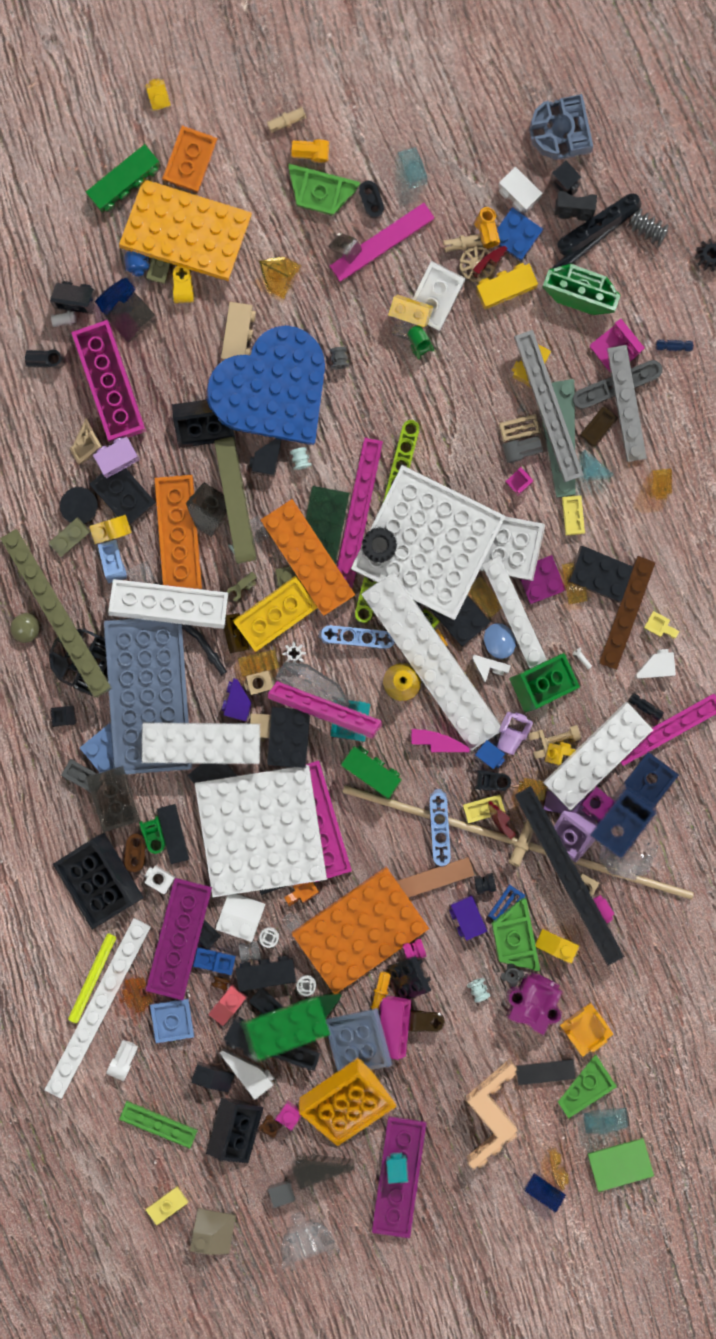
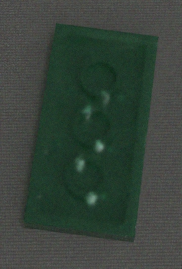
[306,486,350,564]

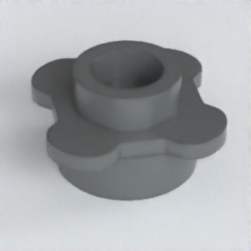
[501,964,524,987]

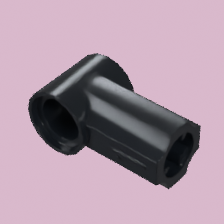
[25,349,65,369]

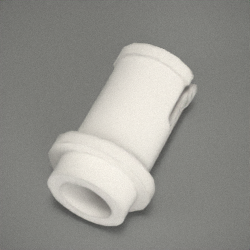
[51,310,76,327]

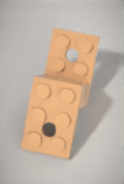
[466,1058,518,1169]

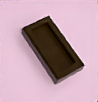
[579,406,618,448]

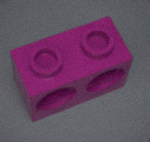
[580,786,614,823]

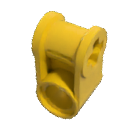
[173,266,194,303]

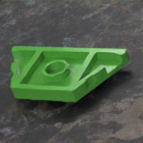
[289,164,360,216]
[491,898,540,971]

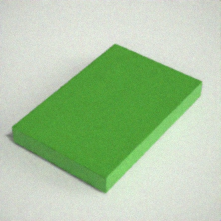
[587,1138,654,1192]

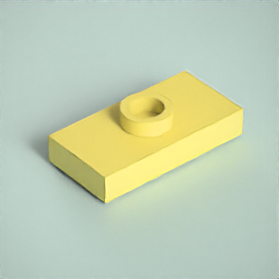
[562,495,585,536]
[146,1186,189,1225]

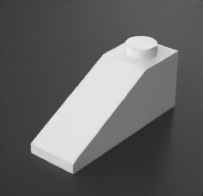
[220,1049,274,1099]

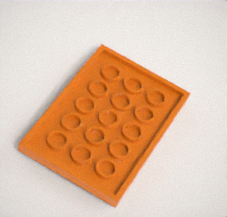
[291,866,430,993]

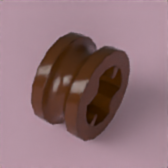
[211,976,230,990]

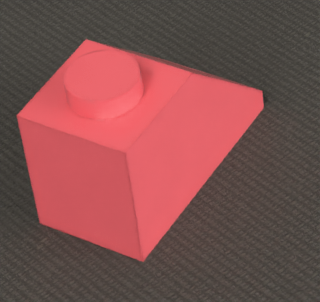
[208,984,247,1026]

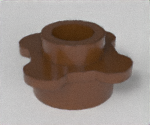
[259,1115,282,1138]

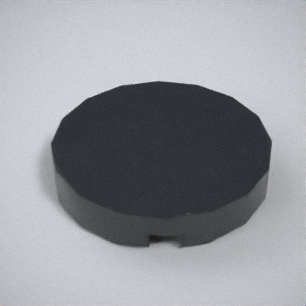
[60,487,98,525]

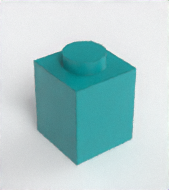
[387,1153,408,1183]

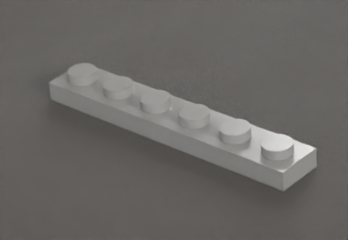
[607,345,647,462]

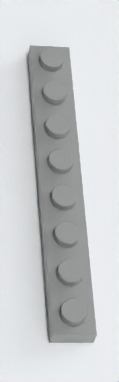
[514,330,584,482]

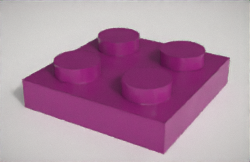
[520,555,566,605]

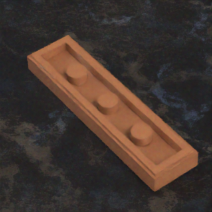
[397,857,474,897]

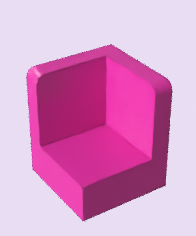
[505,467,533,496]

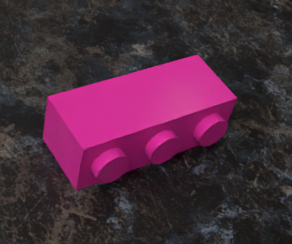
[379,996,411,1060]

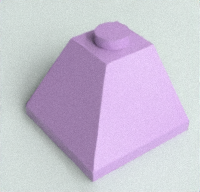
[554,811,598,863]

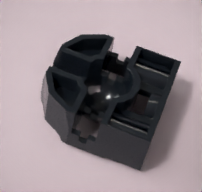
[49,629,107,696]

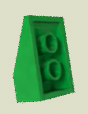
[509,653,580,713]

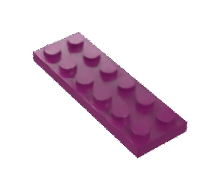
[146,878,212,1000]
[372,1116,427,1238]

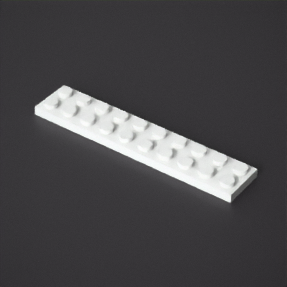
[362,572,501,751]

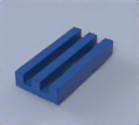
[488,884,525,920]

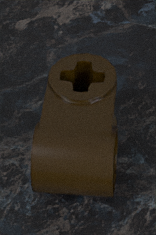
[408,1010,445,1032]

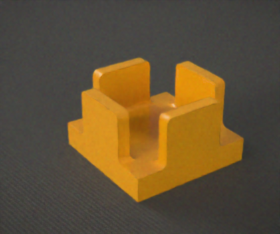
[560,1002,614,1057]

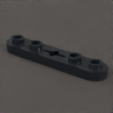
[557,193,642,256]

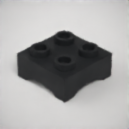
[554,191,597,221]

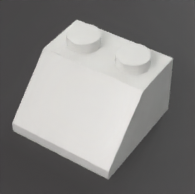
[216,894,266,942]

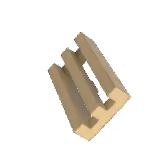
[499,414,541,443]

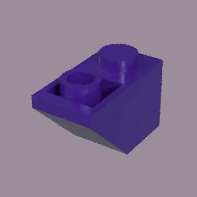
[221,678,252,721]

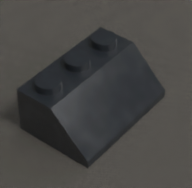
[172,399,235,448]
[206,1097,264,1163]

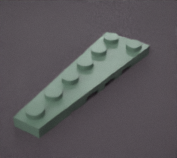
[542,379,576,498]

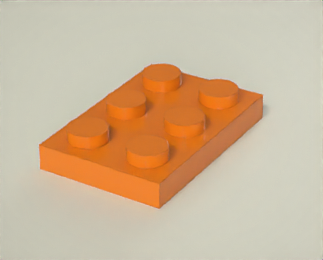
[162,126,218,193]

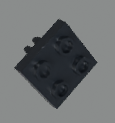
[387,955,432,999]

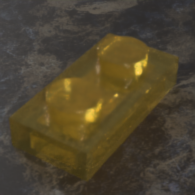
[468,577,502,618]
[238,649,280,677]

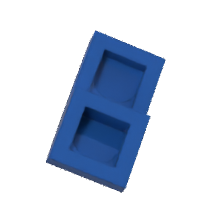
[192,947,236,975]

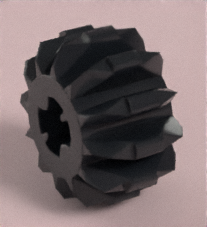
[695,238,716,272]

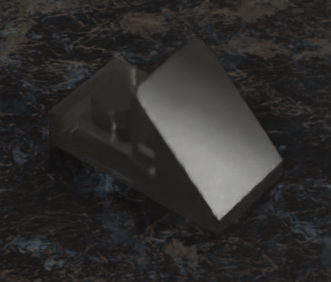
[328,232,362,264]

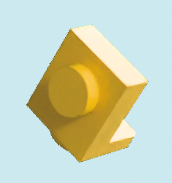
[145,78,171,111]
[545,742,576,765]

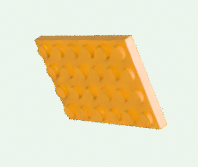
[119,179,252,282]

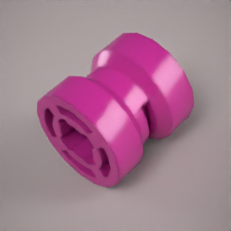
[403,938,427,959]

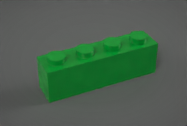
[86,144,161,213]

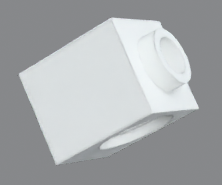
[144,865,176,895]

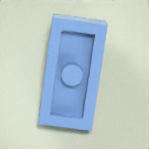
[98,540,127,584]

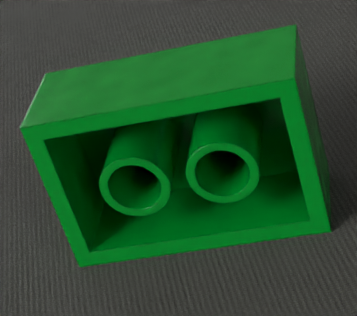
[341,745,402,799]

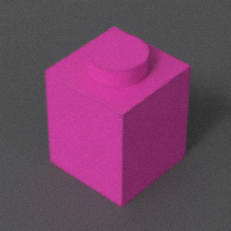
[275,1100,302,1130]

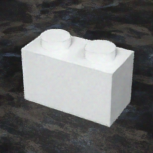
[498,167,542,214]

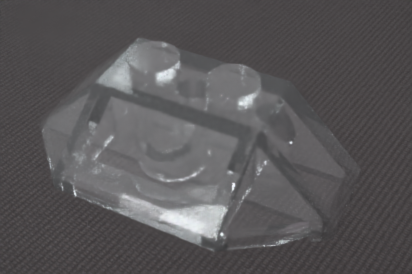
[275,662,350,719]

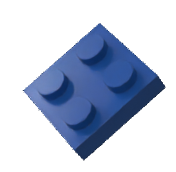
[497,208,543,261]

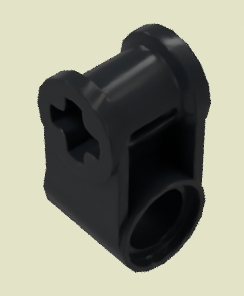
[474,770,511,791]

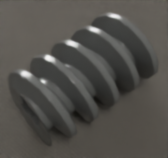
[626,208,669,248]

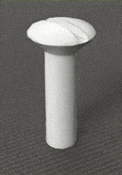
[572,648,592,669]

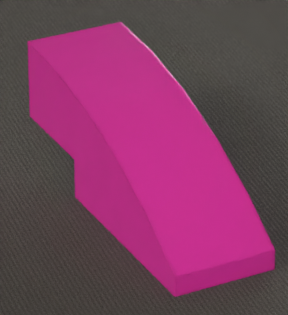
[411,729,470,752]

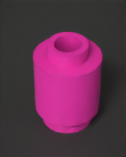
[593,895,615,923]

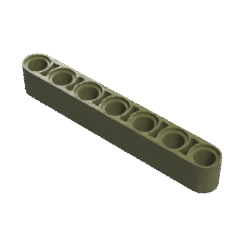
[215,436,257,564]

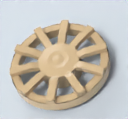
[459,246,495,283]

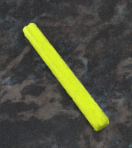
[68,933,116,1023]

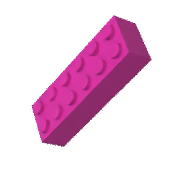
[71,320,147,444]

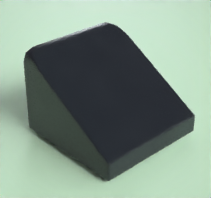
[51,706,76,727]

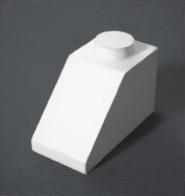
[635,649,676,679]

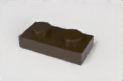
[224,613,249,654]

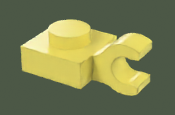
[644,611,680,639]

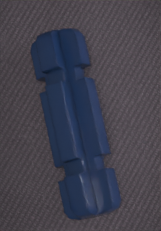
[656,339,694,352]

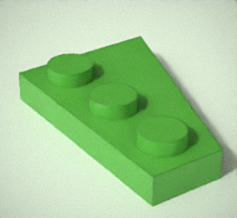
[558,1054,617,1119]

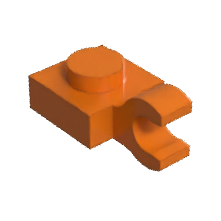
[284,882,320,906]

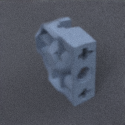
[529,94,593,160]

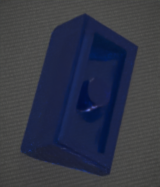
[523,1173,566,1213]

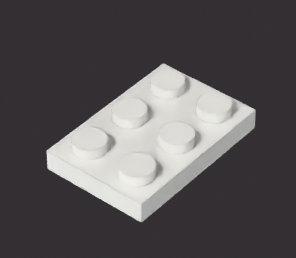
[413,261,466,331]

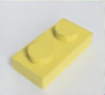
[463,794,505,823]

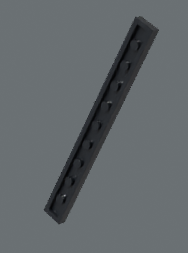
[514,786,625,966]

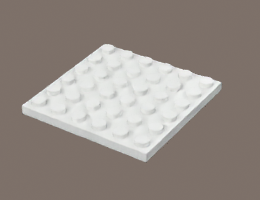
[351,465,506,620]
[195,765,327,897]

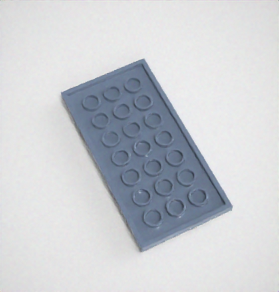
[104,619,192,775]

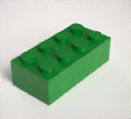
[241,997,331,1061]

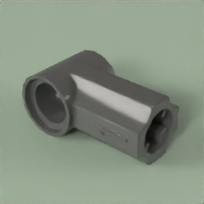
[502,436,543,464]

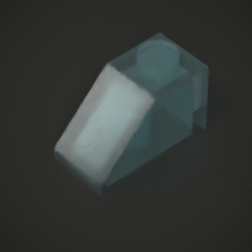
[397,147,428,189]
[584,1108,628,1134]

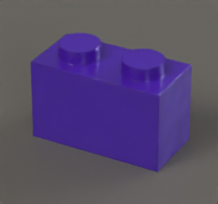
[449,895,487,941]

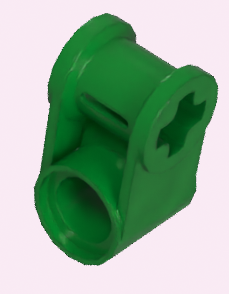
[407,325,435,360]
[139,816,166,854]

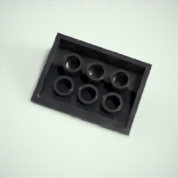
[53,832,144,930]

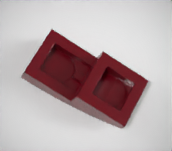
[472,246,508,278]
[488,800,516,840]

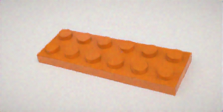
[155,475,202,589]
[260,499,355,616]

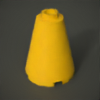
[383,663,421,701]

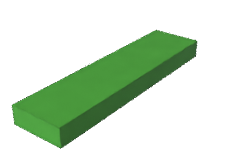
[119,1101,198,1149]

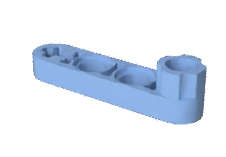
[319,625,395,649]
[430,789,451,866]

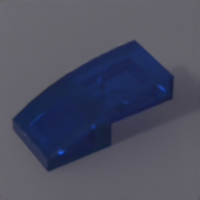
[95,277,136,315]

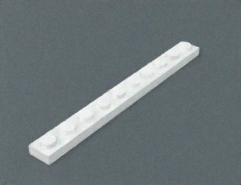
[45,918,151,1099]

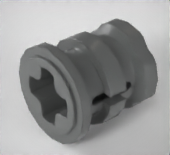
[330,347,350,370]

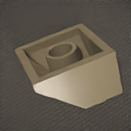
[190,1208,236,1255]

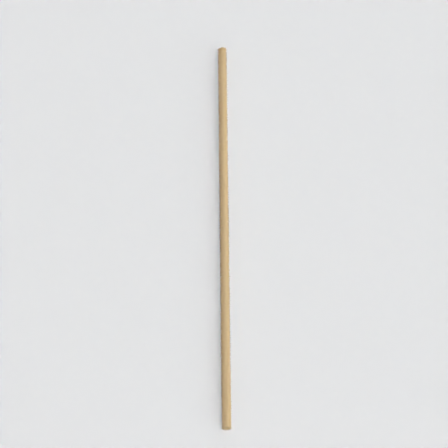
[343,785,694,900]

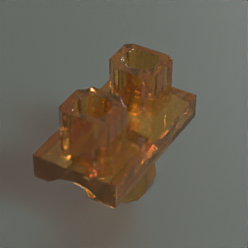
[119,977,153,1013]

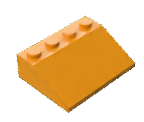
[299,1058,396,1146]

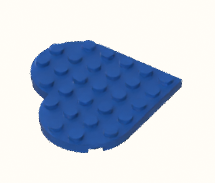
[206,326,325,445]

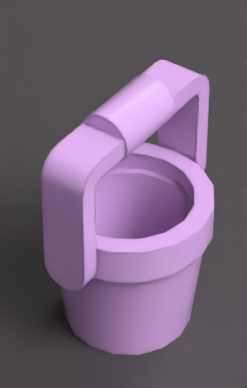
[497,712,533,755]

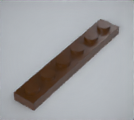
[598,556,656,670]

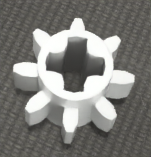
[282,642,306,666]

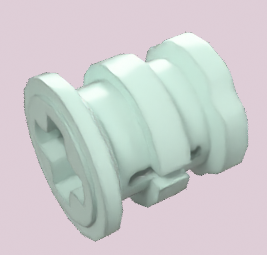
[290,447,312,470]
[467,978,490,1003]

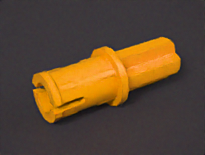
[371,971,391,1011]

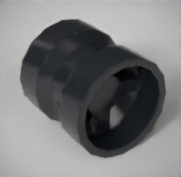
[474,873,497,895]

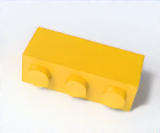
[476,263,538,310]

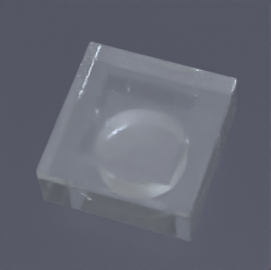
[392,319,417,341]

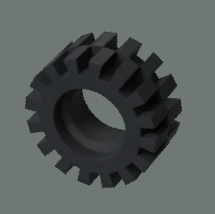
[362,527,397,563]

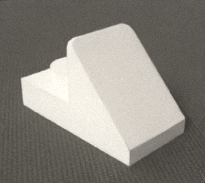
[472,655,511,683]

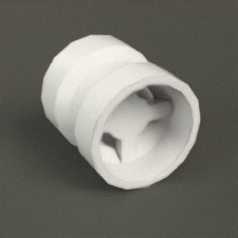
[259,927,279,948]
[297,975,316,996]

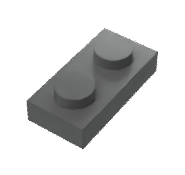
[61,759,104,795]

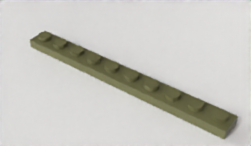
[0,529,112,699]

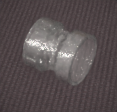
[239,941,261,963]

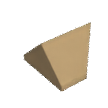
[69,418,102,465]

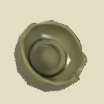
[10,612,40,643]

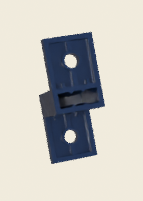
[590,751,679,859]

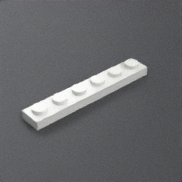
[482,556,547,668]

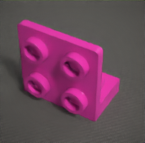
[589,319,645,373]

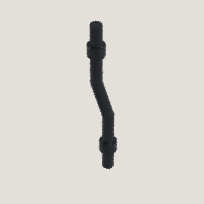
[153,582,227,676]

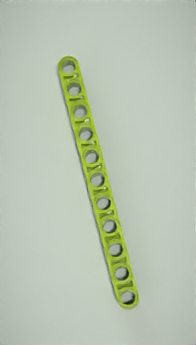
[355,420,419,623]

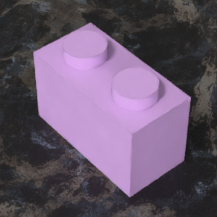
[93,437,140,478]

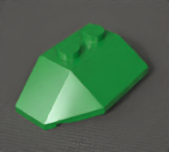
[542,264,621,315]

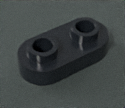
[359,180,384,219]

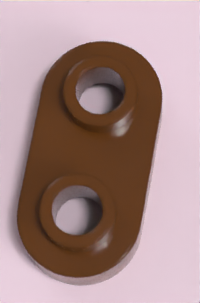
[124,833,146,872]

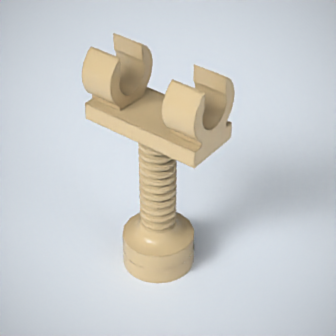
[528,725,581,759]

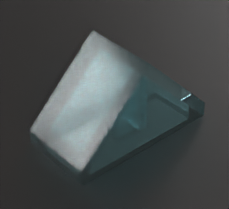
[581,450,614,481]

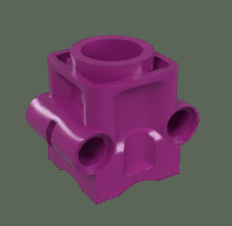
[506,972,563,1035]

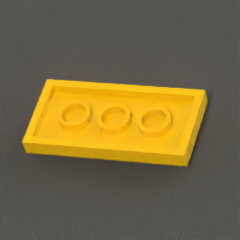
[233,576,318,652]

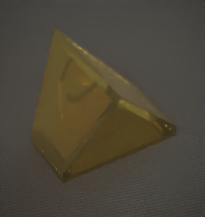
[259,257,302,299]

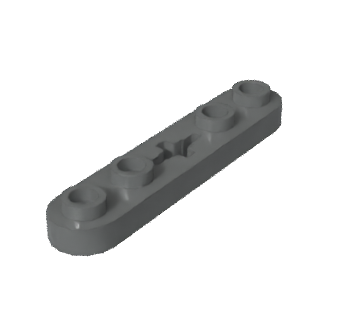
[573,360,663,409]

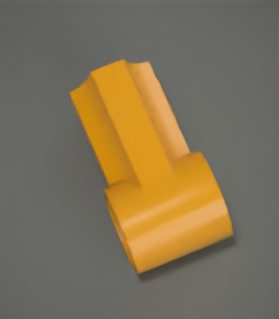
[291,139,330,163]
[474,207,500,249]

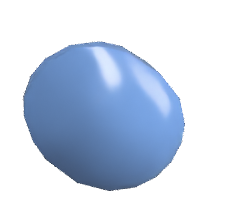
[484,623,516,659]

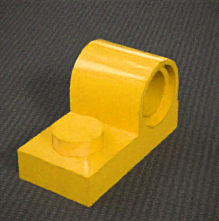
[89,515,131,544]

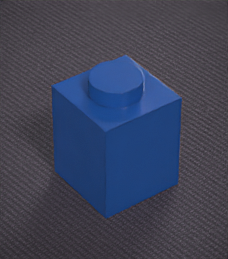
[474,740,505,769]

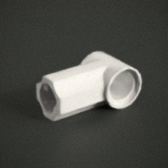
[106,1040,138,1082]

